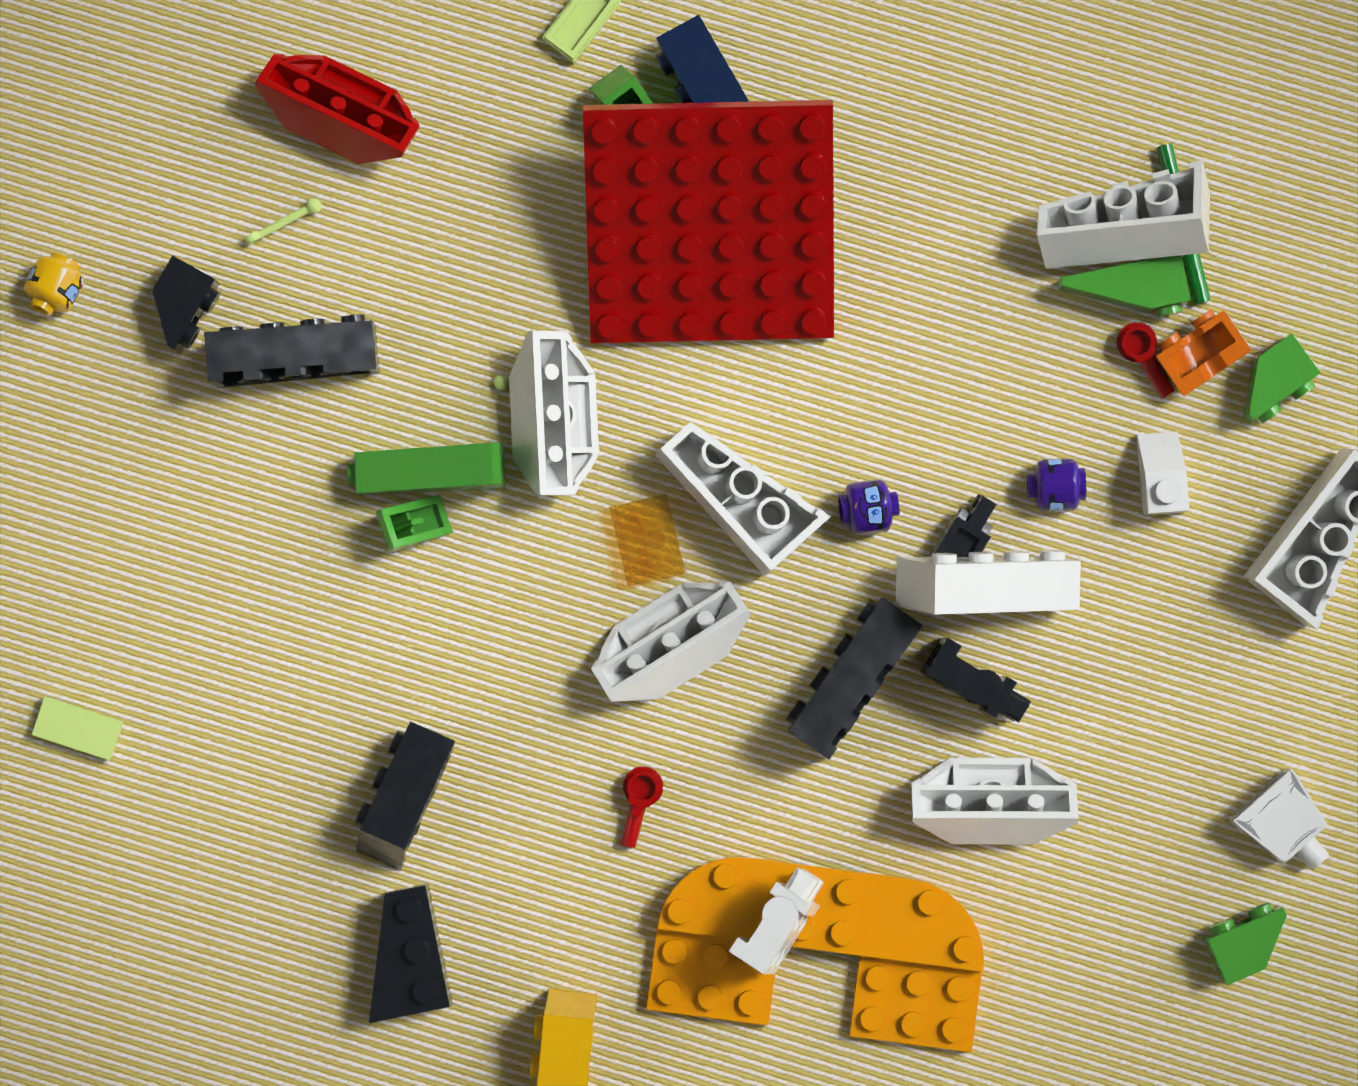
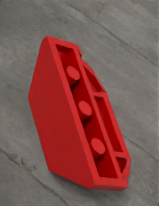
[255,54,420,164]

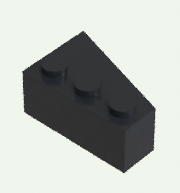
[355,721,455,871]
[369,883,453,1023]

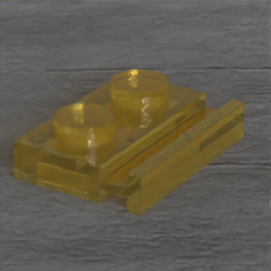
[609,494,685,587]

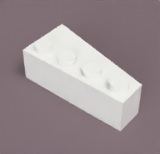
[1037,159,1210,269]
[656,422,831,576]
[1243,448,1358,630]
[896,550,1081,615]

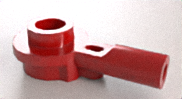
[1116,322,1175,399]
[620,766,663,848]

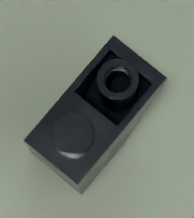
[152,255,221,354]

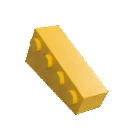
[530,989,598,1086]

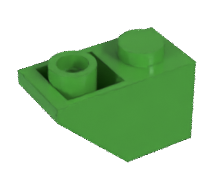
[1244,333,1320,424]
[1203,902,1287,985]

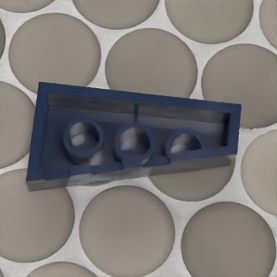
[655,15,749,103]

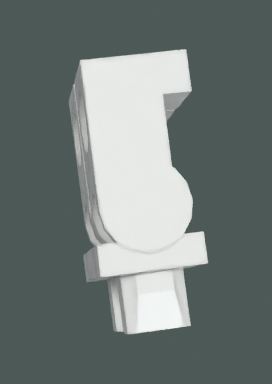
[729,867,824,974]

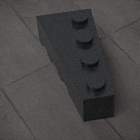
[204,314,380,388]
[786,597,923,760]

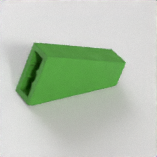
[348,442,505,495]

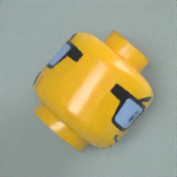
[23,253,84,316]

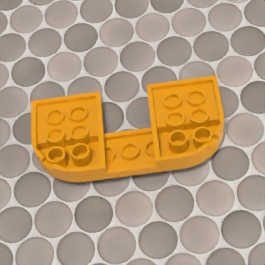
[646,856,984,1052]

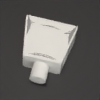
[1228,768,1329,870]

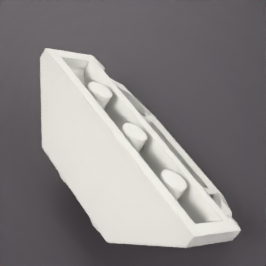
[509,331,599,496]
[591,581,751,702]
[911,757,1079,845]

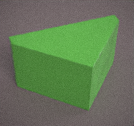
[376,494,453,553]

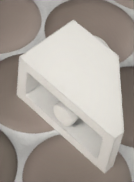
[1136,431,1190,516]

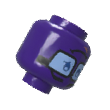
[1027,458,1086,512]
[838,479,900,535]

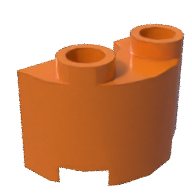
[1156,309,1252,397]

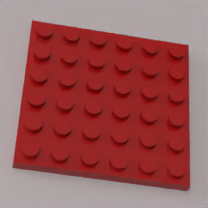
[583,100,834,343]

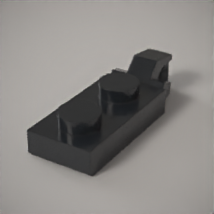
[928,494,997,557]

